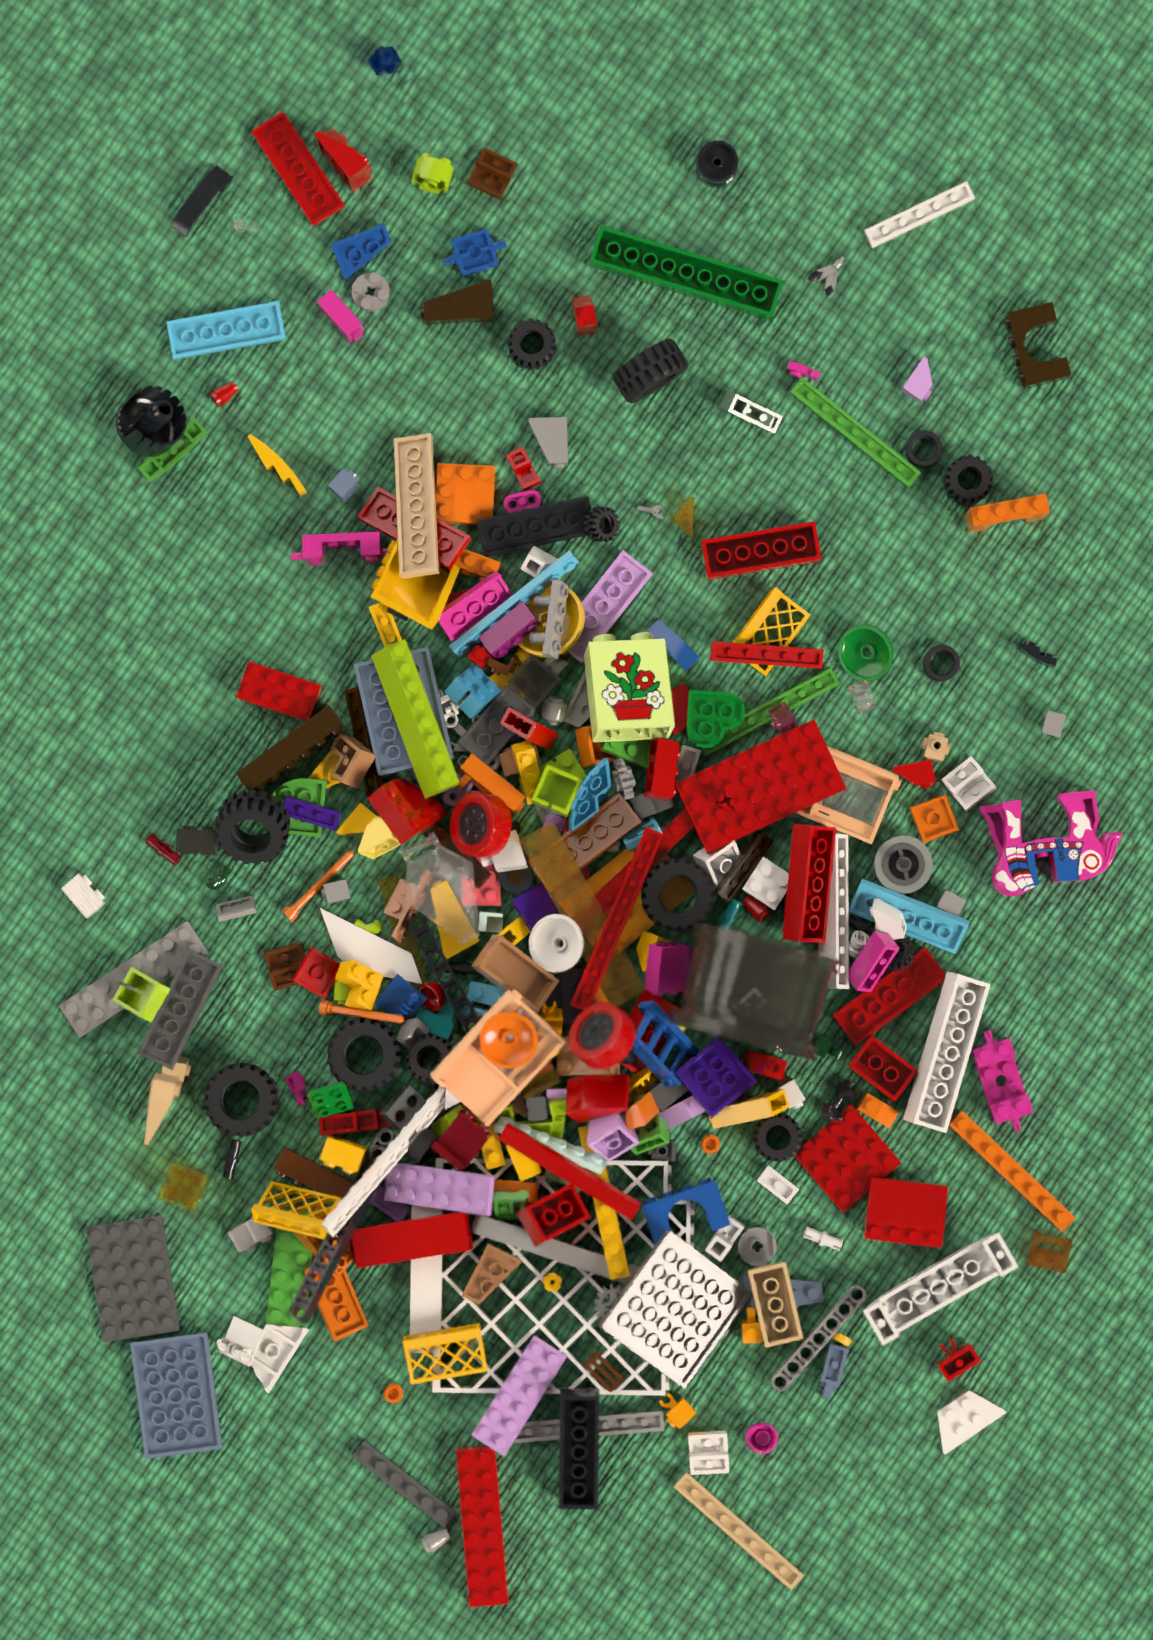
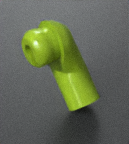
[354,919,383,934]

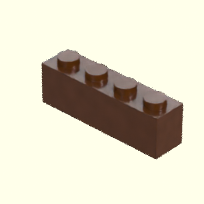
[273,1147,353,1203]

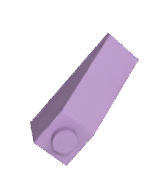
[657,1095,705,1129]

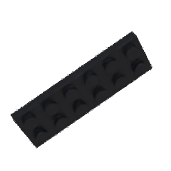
[476,495,591,557]

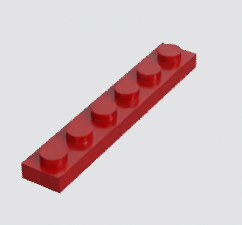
[710,641,824,669]

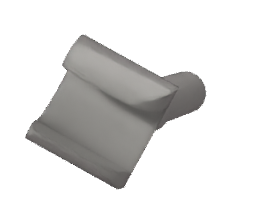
[637,505,666,519]

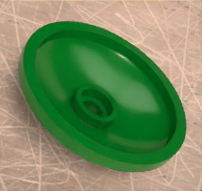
[838,624,894,682]

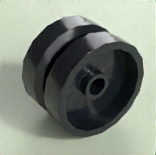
[696,140,738,188]

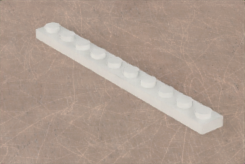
[321,1086,446,1237]

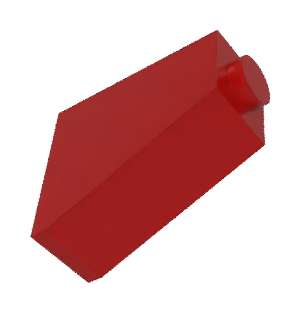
[571,295,597,336]
[499,707,559,750]

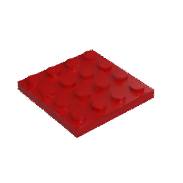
[795,1104,901,1213]

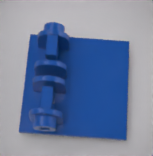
[375,974,427,1025]

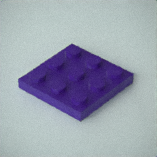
[675,1037,757,1119]

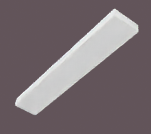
[864,181,975,248]

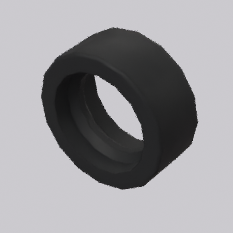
[905,430,943,468]
[923,645,960,682]
[406,1128,440,1165]

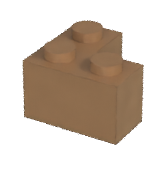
[330,733,376,788]

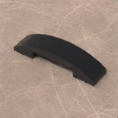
[171,165,232,236]

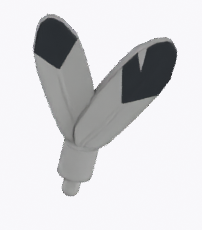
[808,257,844,296]

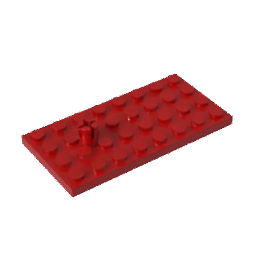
[675,719,847,853]

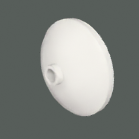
[529,914,584,972]

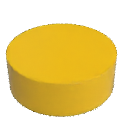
[832,1332,851,1347]

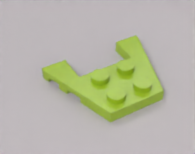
[499,1099,566,1139]

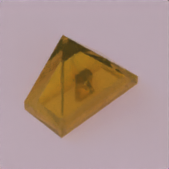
[670,497,694,538]

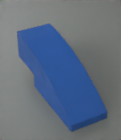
[646,619,700,672]

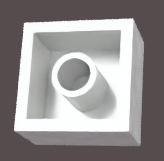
[741,857,788,911]

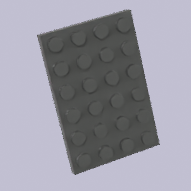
[86,1215,180,1342]

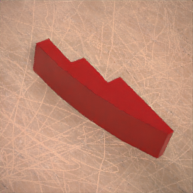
[319,1108,400,1136]

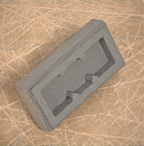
[216,895,257,922]

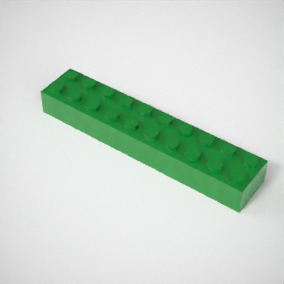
[590,226,784,321]

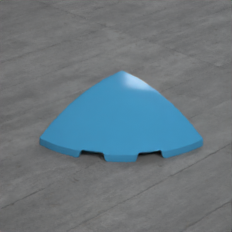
[569,757,611,831]

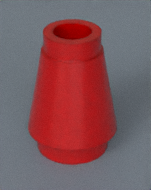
[210,381,239,407]
[742,895,771,923]

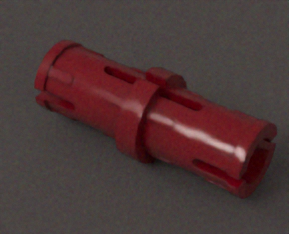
[145,833,182,867]

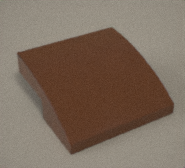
[467,148,518,201]
[264,941,305,991]

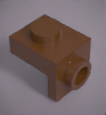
[487,657,518,676]

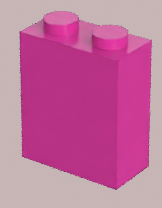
[317,289,364,343]
[644,942,690,996]

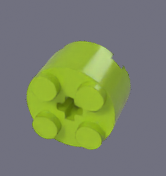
[411,153,454,194]

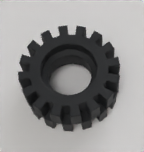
[584,507,620,542]
[887,937,915,972]

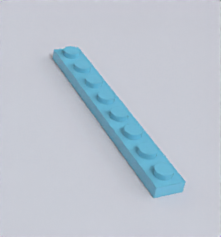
[449,551,579,657]

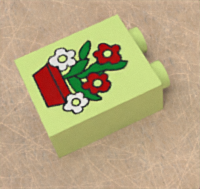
[584,632,675,742]

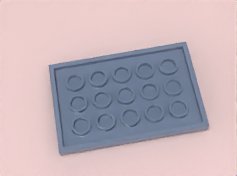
[354,647,454,776]
[130,1332,223,1459]

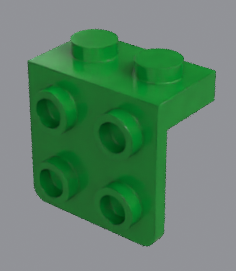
[308,1082,354,1119]

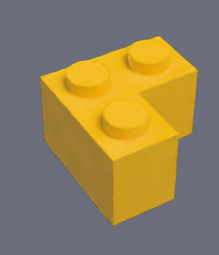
[335,959,384,1011]

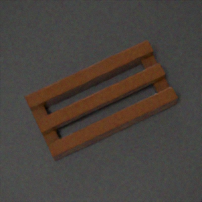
[583,1351,624,1393]

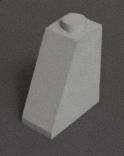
[529,417,568,469]

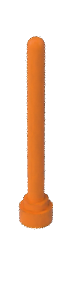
[282,851,354,922]
[319,1000,404,1023]

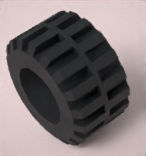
[508,319,556,370]
[943,455,994,506]
[406,1034,453,1086]
[753,1113,802,1162]

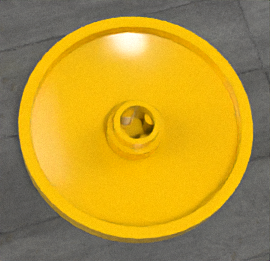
[518,584,585,658]

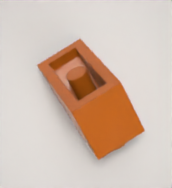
[856,1093,899,1129]

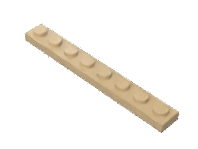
[674,1472,804,1590]

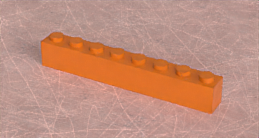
[948,1110,1075,1232]

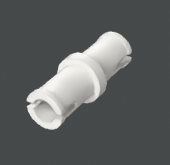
[803,1226,843,1251]

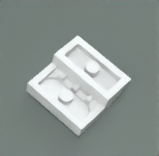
[941,756,996,812]
[688,1430,729,1475]

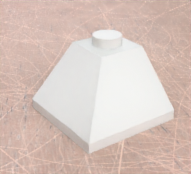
[693,841,740,889]

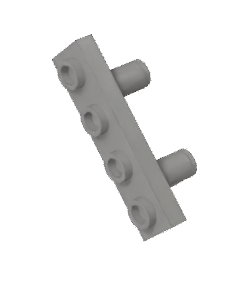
[529,580,569,659]

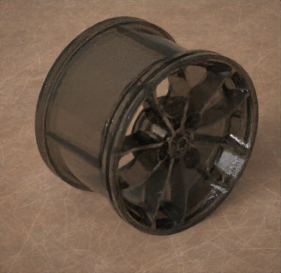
[668,923,842,1061]

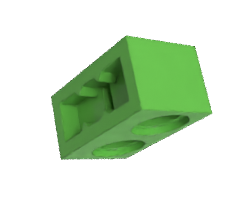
[630,1114,670,1155]

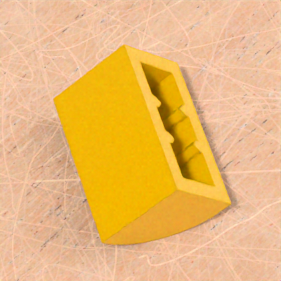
[506,1145,543,1181]

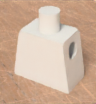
[480,830,528,872]

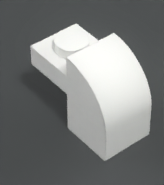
[705,1215,745,1262]

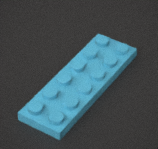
[167,301,286,360]
[849,879,970,954]

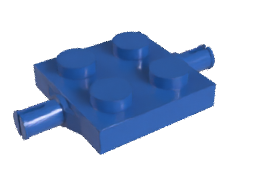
[443,229,507,277]

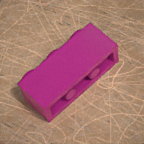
[849,931,899,992]

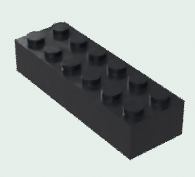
[559,1389,599,1509]

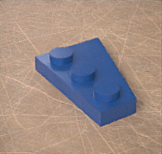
[331,224,391,280]

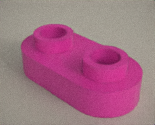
[504,490,541,512]

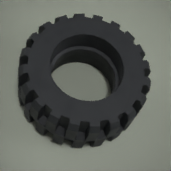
[613,338,688,404]
[214,790,290,865]
[641,858,715,932]
[327,1018,402,1092]
[203,1063,279,1137]

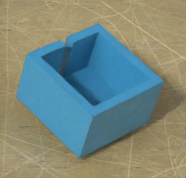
[444,664,501,719]

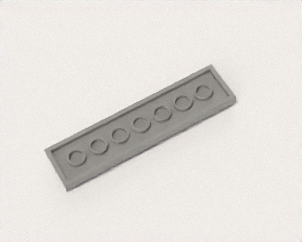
[59,921,209,1038]

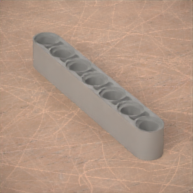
[771,1285,866,1391]

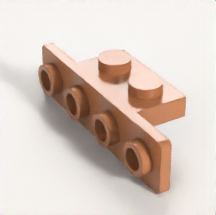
[384,869,434,943]

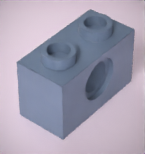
[328,468,360,503]

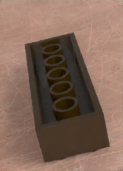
[235,705,346,793]

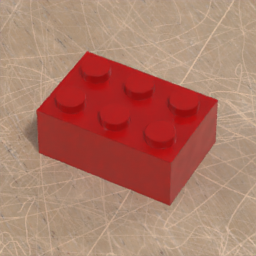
[847,1035,918,1102]
[517,1184,590,1247]

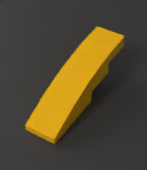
[248,434,307,496]

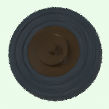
[499,863,534,894]

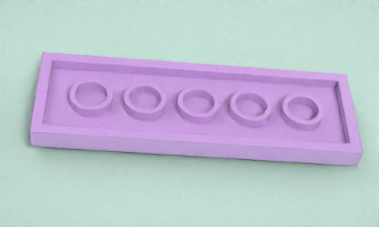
[566,550,653,664]
[384,1162,495,1216]
[471,1335,567,1456]

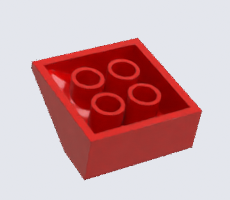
[314,130,372,192]
[367,778,447,845]

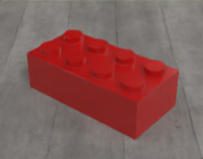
[236,661,323,722]

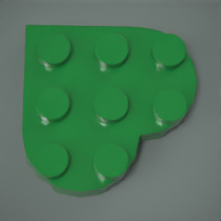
[686,690,745,749]

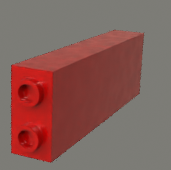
[350,1212,473,1268]

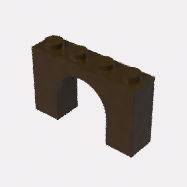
[1004,302,1071,389]

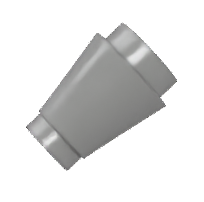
[421,1528,451,1554]

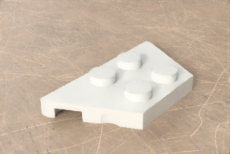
[251,1324,309,1393]
[937,1390,1006,1455]

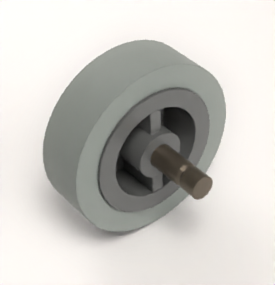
[873,836,933,894]

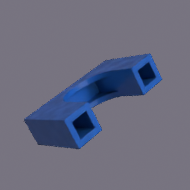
[642,1177,731,1245]

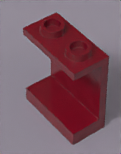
[431,1110,492,1172]

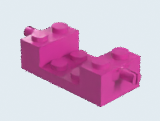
[291,532,389,566]
[971,1030,1033,1132]

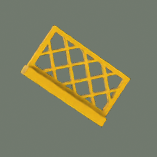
[732,587,811,676]
[251,1181,342,1239]
[403,1323,488,1384]

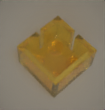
[158,1161,210,1212]

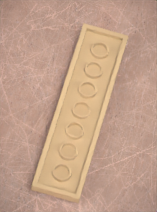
[394,433,439,579]

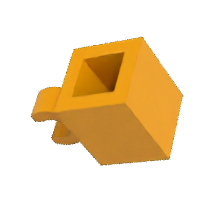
[534,1001,563,1035]
[742,1307,763,1343]
[659,1393,696,1429]

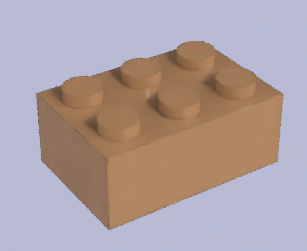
[557,1037,619,1079]

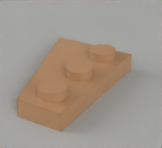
[462,1243,523,1305]

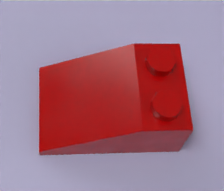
[566,1075,629,1124]

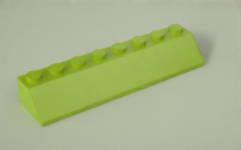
[372,639,461,799]

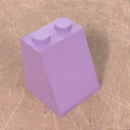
[587,1110,640,1162]

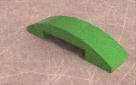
[138,417,207,483]

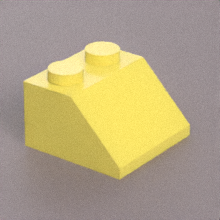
[358,816,401,859]

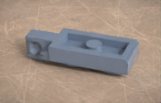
[820,1343,849,1399]

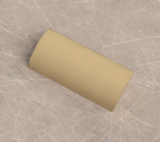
[748,1262,803,1348]

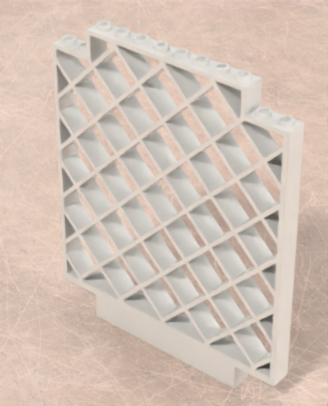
[410,1157,694,1395]

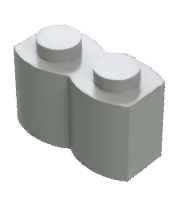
[228,1218,274,1253]

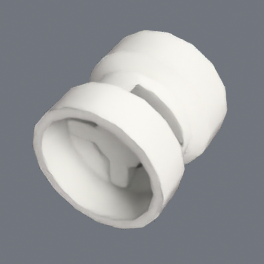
[849,931,870,958]

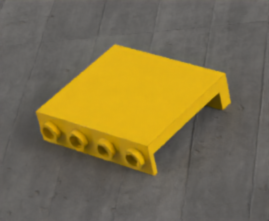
[370,538,460,630]

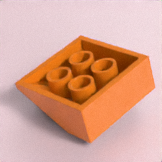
[436,463,496,525]

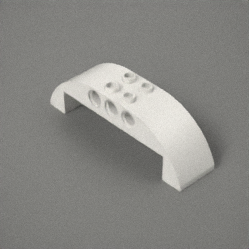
[863,1233,1018,1345]

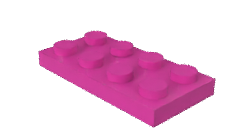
[438,571,512,643]

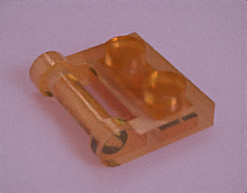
[1027,1231,1072,1273]

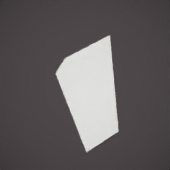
[320,908,422,984]

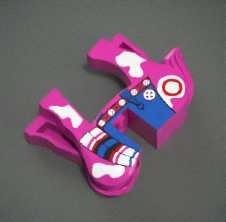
[978,790,1122,896]

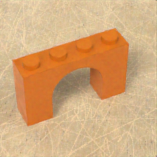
[965,494,1050,533]

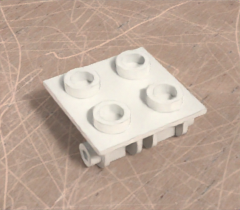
[216,1316,264,1366]

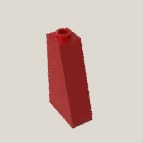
[743,1050,787,1080]

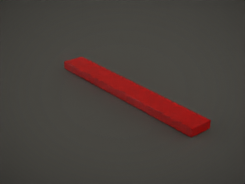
[498,1122,642,1220]

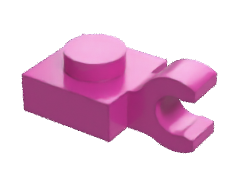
[284,1071,310,1106]

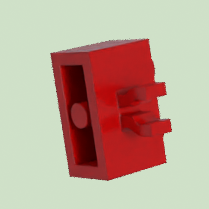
[936,1338,981,1382]

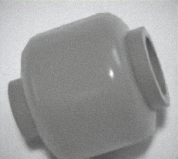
[541,696,568,725]

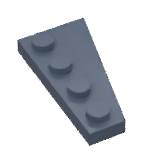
[742,1274,824,1312]

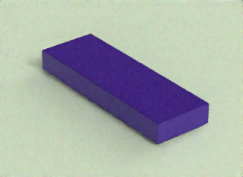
[283,795,341,831]

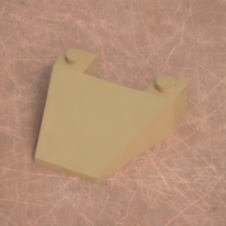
[144,1056,192,1145]

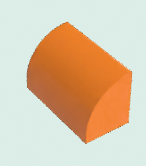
[626,1091,659,1130]

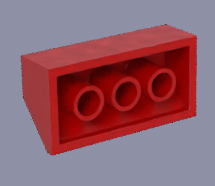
[619,989,682,1073]

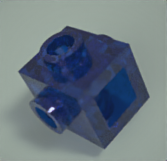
[367,46,402,76]

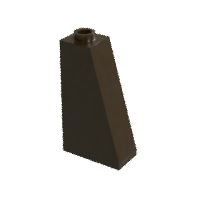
[421,280,494,325]

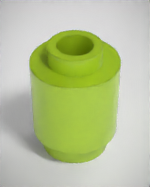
[334,981,350,1005]

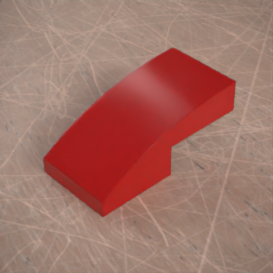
[506,446,541,491]

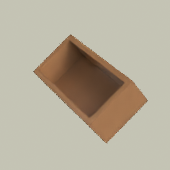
[471,935,559,1012]

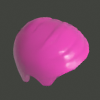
[745,1423,778,1454]

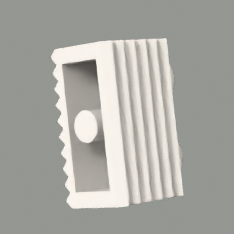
[61,874,105,918]

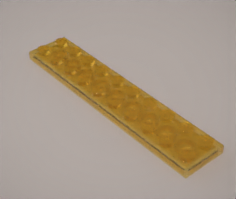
[519,821,646,1006]

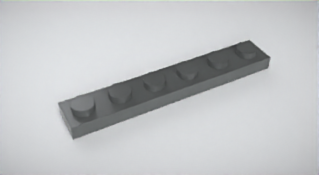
[353,1440,456,1527]

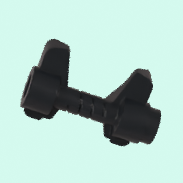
[821,1079,858,1122]

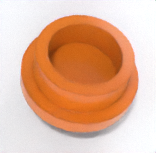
[701,1134,720,1154]
[384,1383,403,1403]

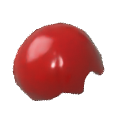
[419,982,447,1011]

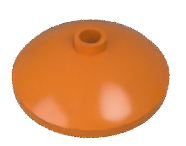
[480,1011,538,1069]

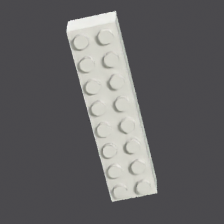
[903,972,991,1133]

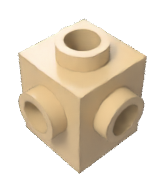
[921,732,951,762]

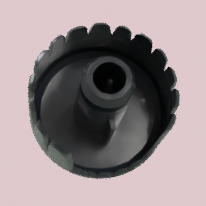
[115,385,187,457]

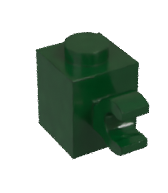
[805,1032,842,1059]

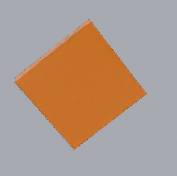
[909,794,959,843]

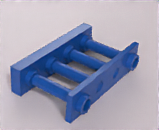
[631,1001,699,1087]

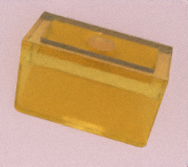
[515,1060,559,1099]

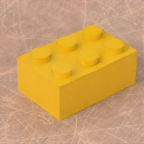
[320,1135,368,1174]

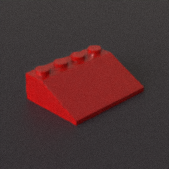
[863,1176,948,1248]

